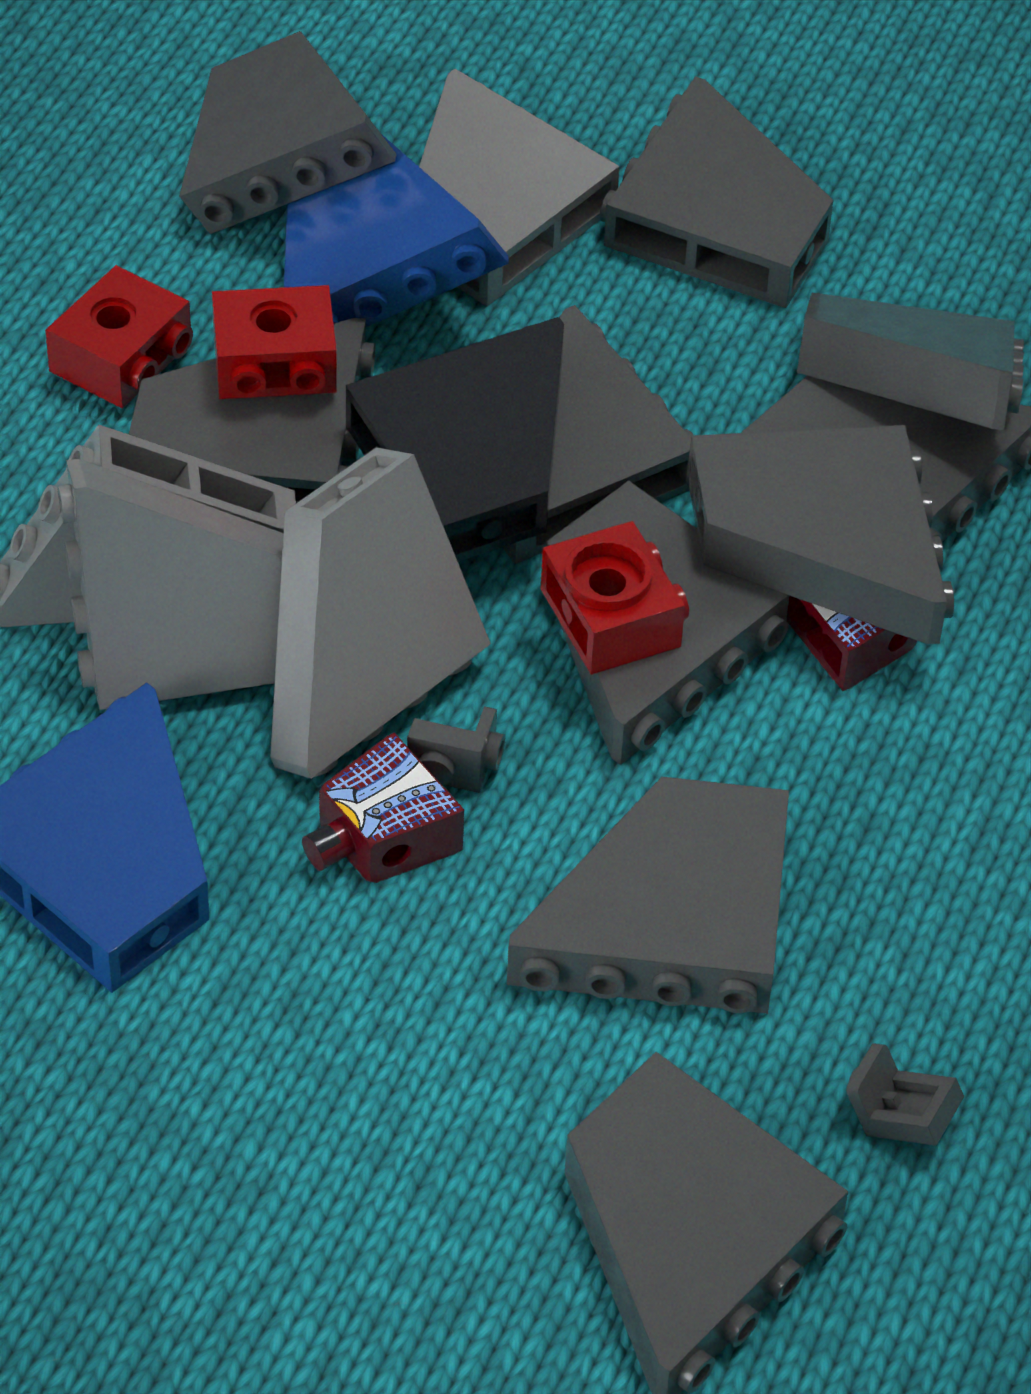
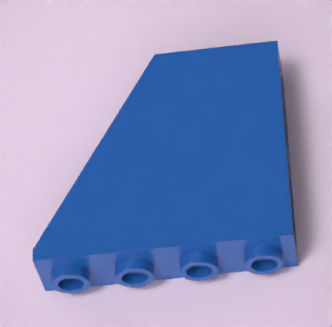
[284,135,509,328]
[0,683,209,993]

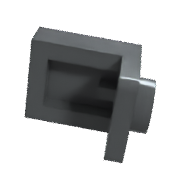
[407,706,505,793]
[846,1043,964,1146]

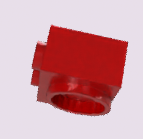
[45,265,193,409]
[212,285,337,399]
[540,521,689,675]

